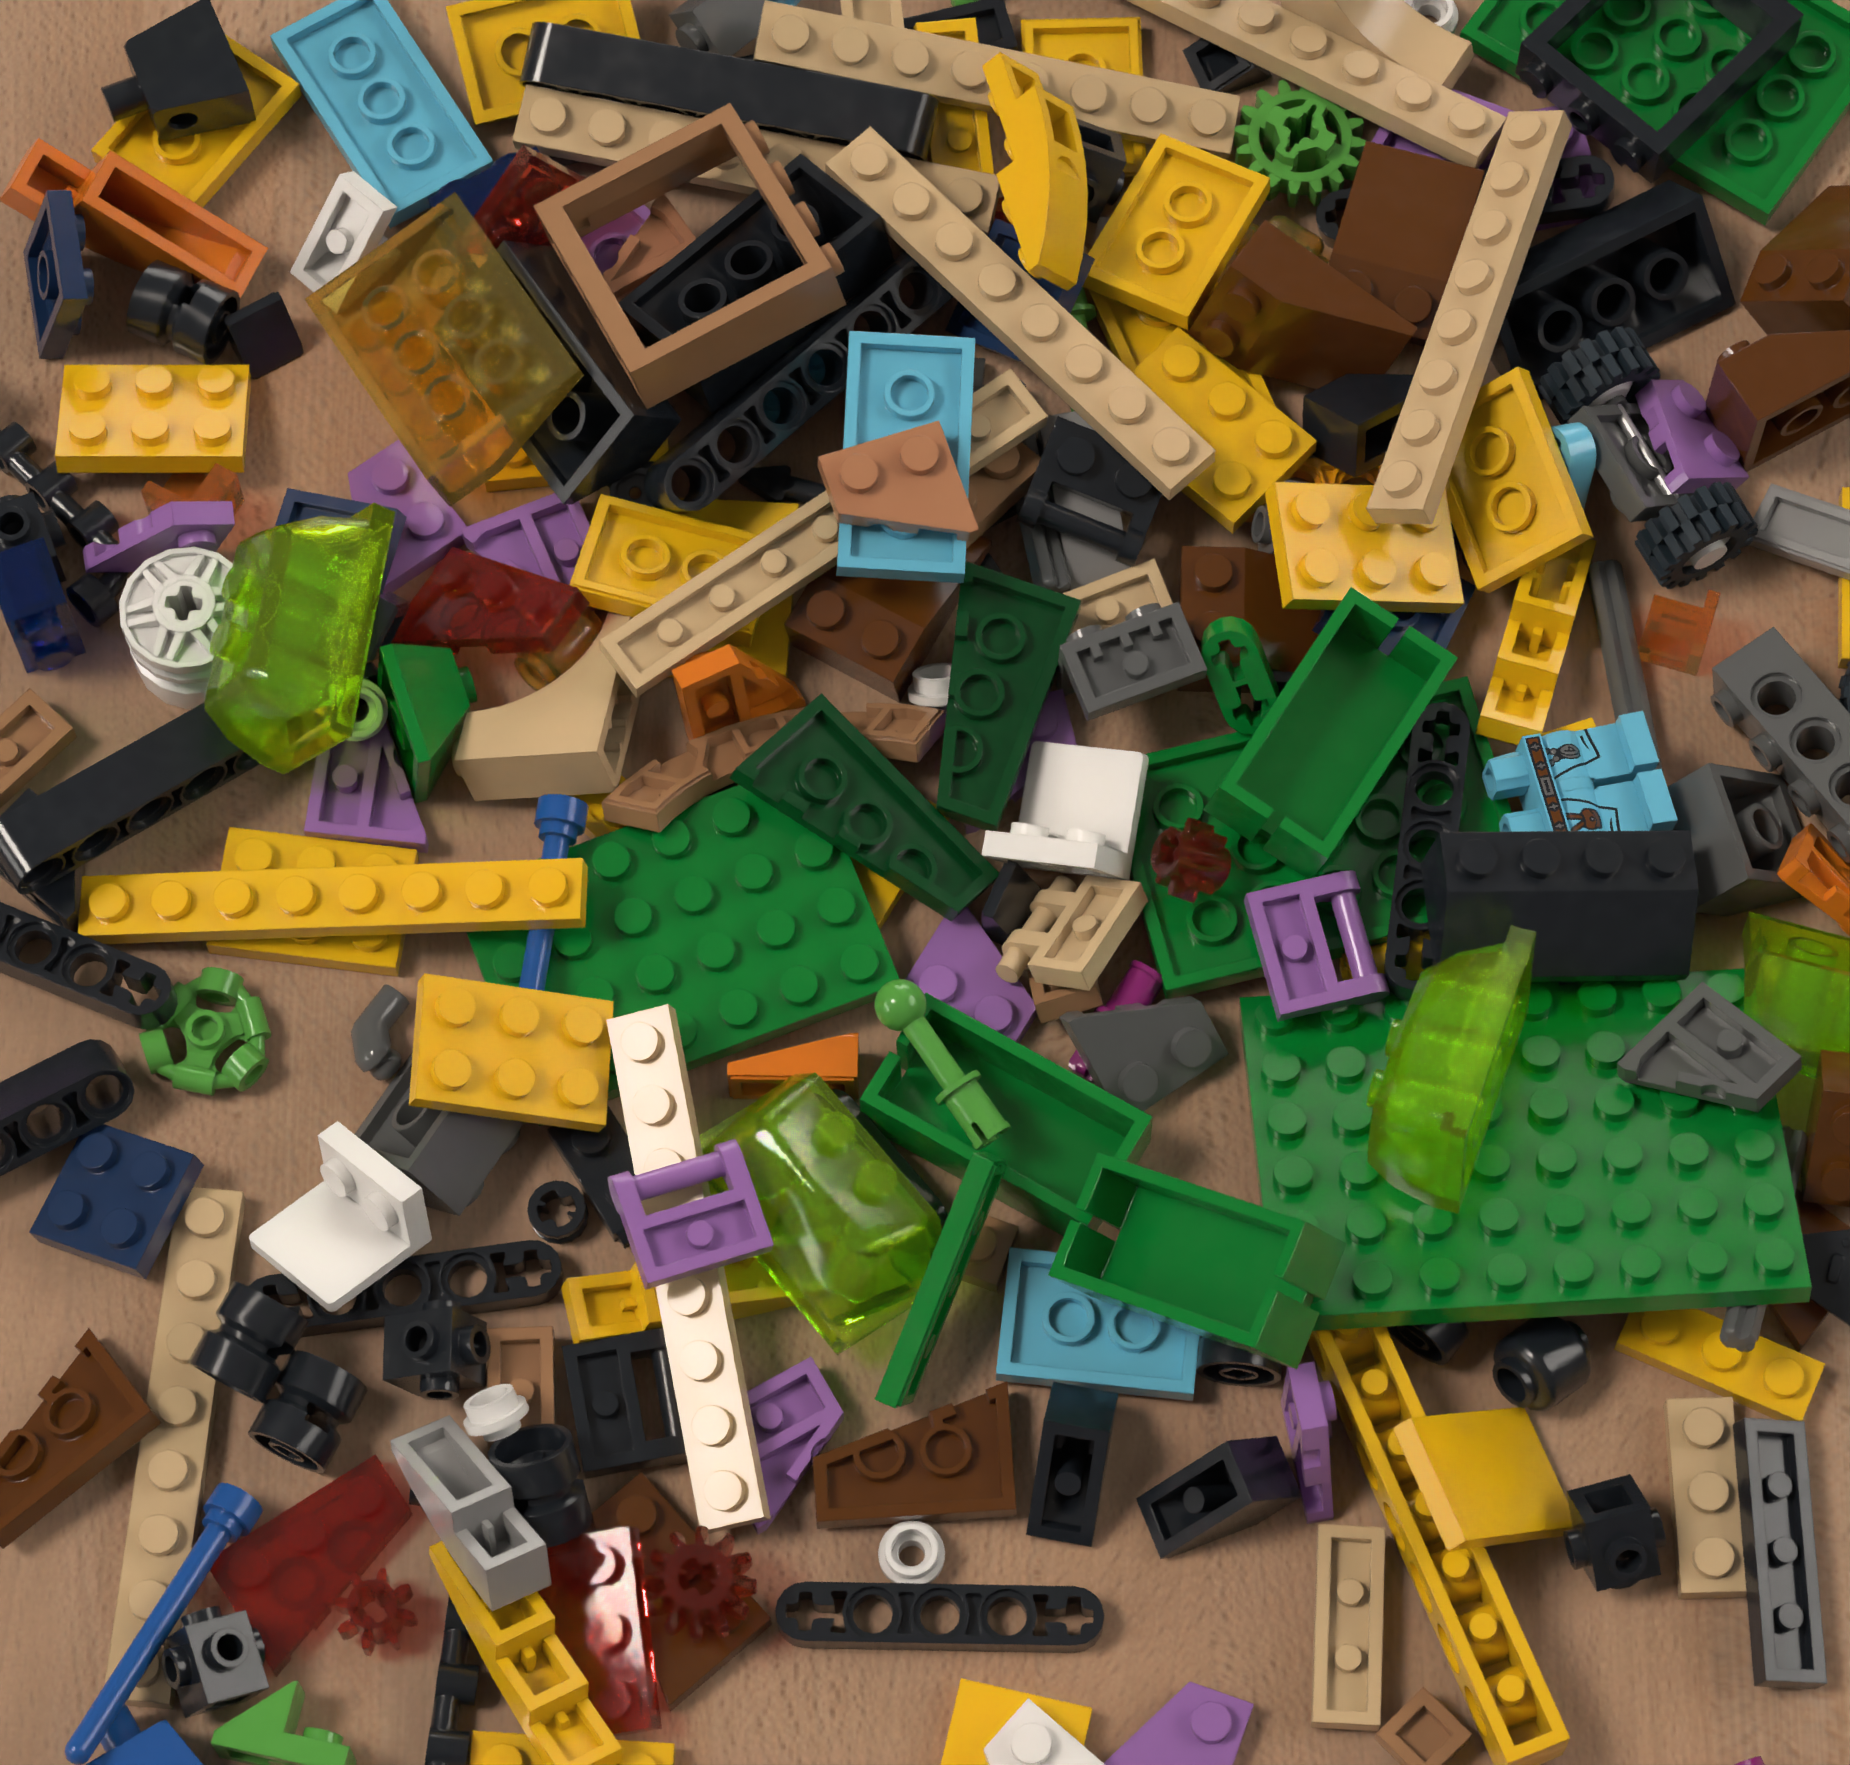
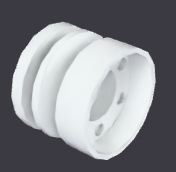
[119,546,264,710]

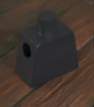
[101,0,256,140]

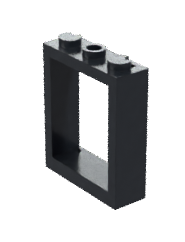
[1515,0,1804,184]

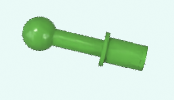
[874,979,1011,1151]

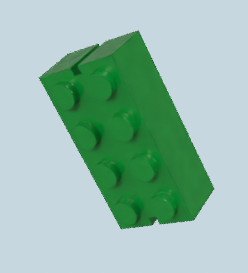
[1203,587,1458,879]
[860,993,1153,1236]
[1048,1152,1347,1370]

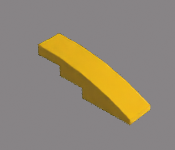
[1475,539,1597,745]
[561,1228,842,1344]
[429,1541,622,1765]

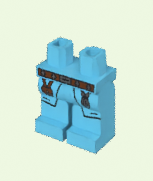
[1482,710,1678,832]

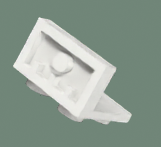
[982,741,1149,881]
[249,1121,432,1312]

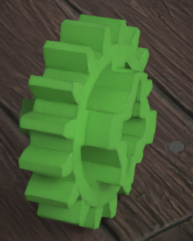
[1233,79,1366,208]

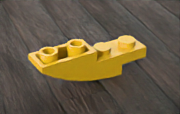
[982,52,1088,291]

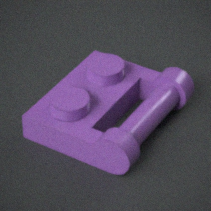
[1244,870,1390,1022]
[608,1139,774,1290]

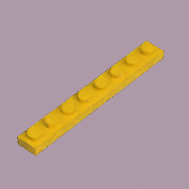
[78,858,588,944]

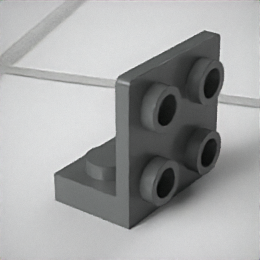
[1056,602,1207,721]

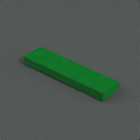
[874,1151,1008,1409]

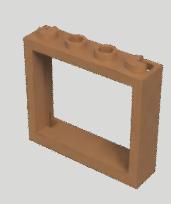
[534,103,846,409]

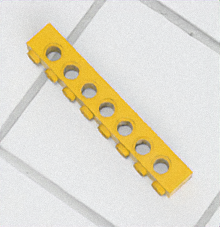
[1307,1327,1570,1765]

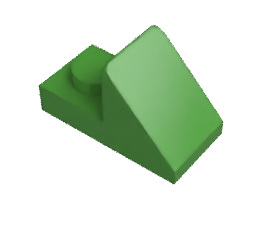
[211,1681,357,1765]

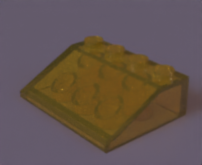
[304,192,584,507]

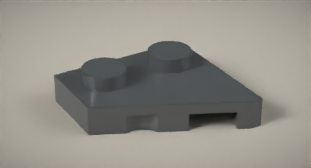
[1617,981,1802,1112]
[1059,996,1229,1111]

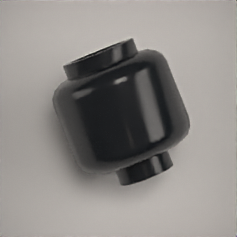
[1492,1317,1592,1412]

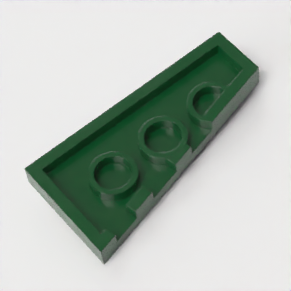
[936,561,1082,831]
[729,693,999,922]

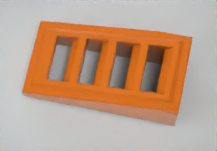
[727,1033,860,1101]

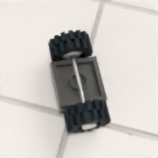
[1538,326,1758,589]

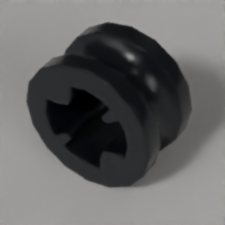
[527,1180,589,1245]

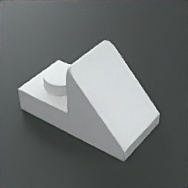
[290,171,397,308]

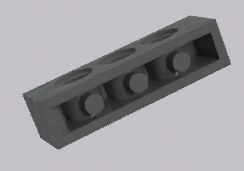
[1710,627,1850,863]

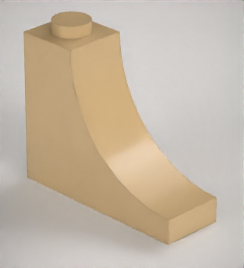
[1281,0,1474,90]
[452,611,640,801]

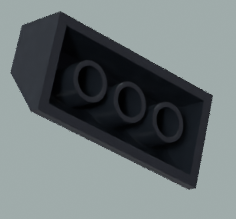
[619,154,895,413]
[1490,180,1736,401]
[435,240,682,505]
[1421,830,1699,983]

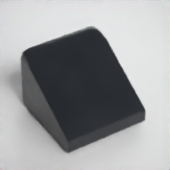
[1183,38,1272,94]
[223,291,304,379]
[982,860,1042,945]

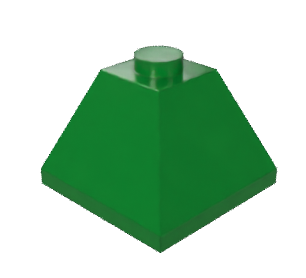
[377,644,477,804]

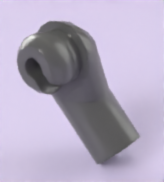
[351,984,410,1081]

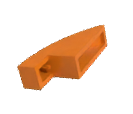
[0,138,268,298]

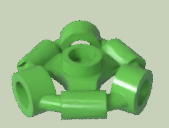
[139,967,272,1096]

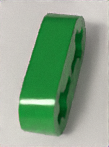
[1201,616,1279,735]

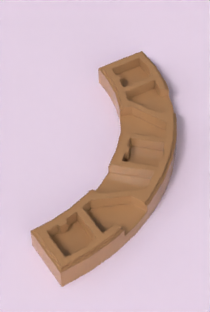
[602,703,946,832]

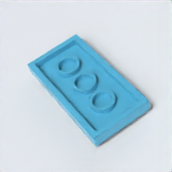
[270,0,495,229]
[836,331,975,583]

